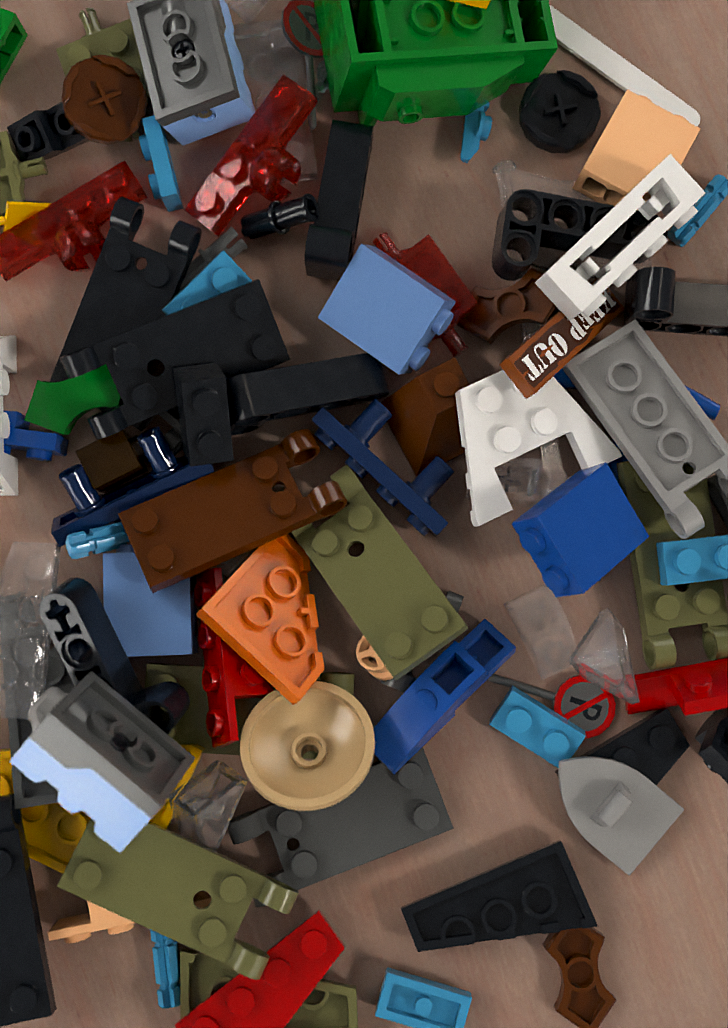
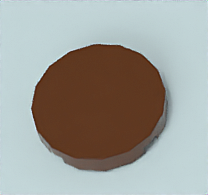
[61,54,148,145]

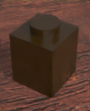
[75,430,148,494]

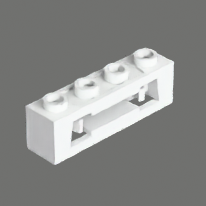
[535,154,706,321]

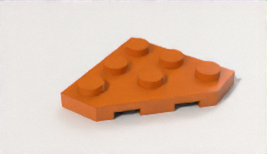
[196,534,325,705]

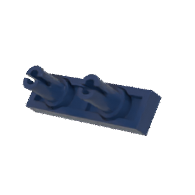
[311,399,454,537]
[51,427,215,547]

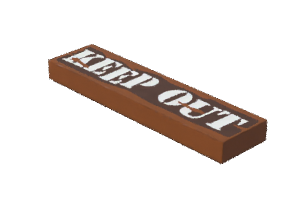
[499,278,625,399]

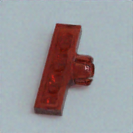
[184,74,318,237]
[0,160,148,281]

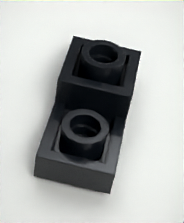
[7,102,90,162]

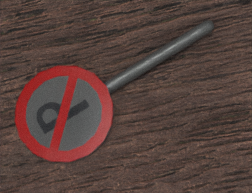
[281,0,323,130]
[487,674,616,738]

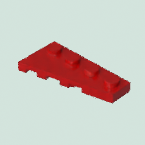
[174,909,345,1028]

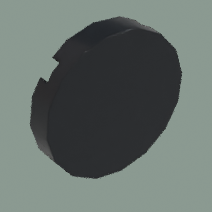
[519,70,601,153]

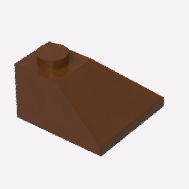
[380,357,470,477]

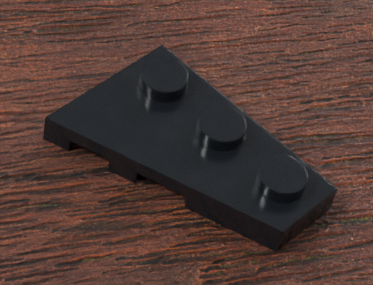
[555,708,690,785]

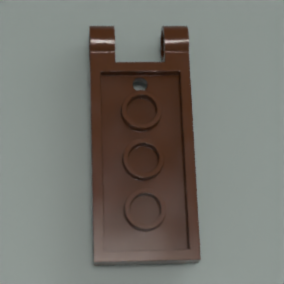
[118,429,348,593]

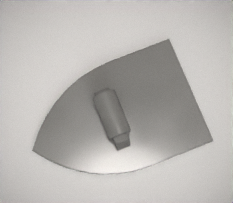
[558,756,685,876]

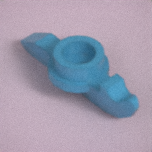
[460,102,492,163]

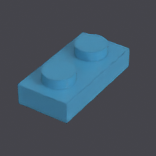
[139,116,184,212]
[162,250,252,315]
[656,534,728,586]
[489,685,586,768]
[375,967,472,1028]

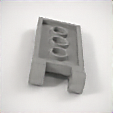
[563,319,728,539]

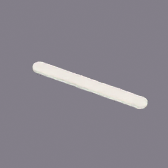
[550,5,700,127]

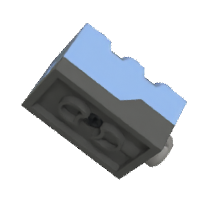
[127,0,257,146]
[9,671,195,853]

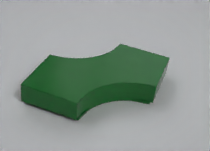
[24,364,123,435]

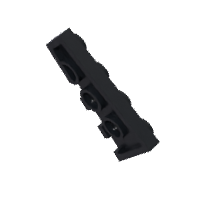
[401,840,598,952]

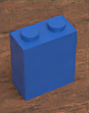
[511,462,649,598]

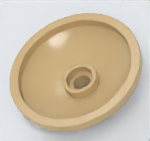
[240,681,375,811]

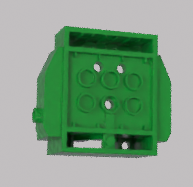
[313,0,558,126]

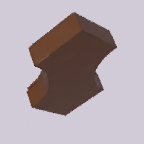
[454,268,559,344]
[542,927,616,1028]

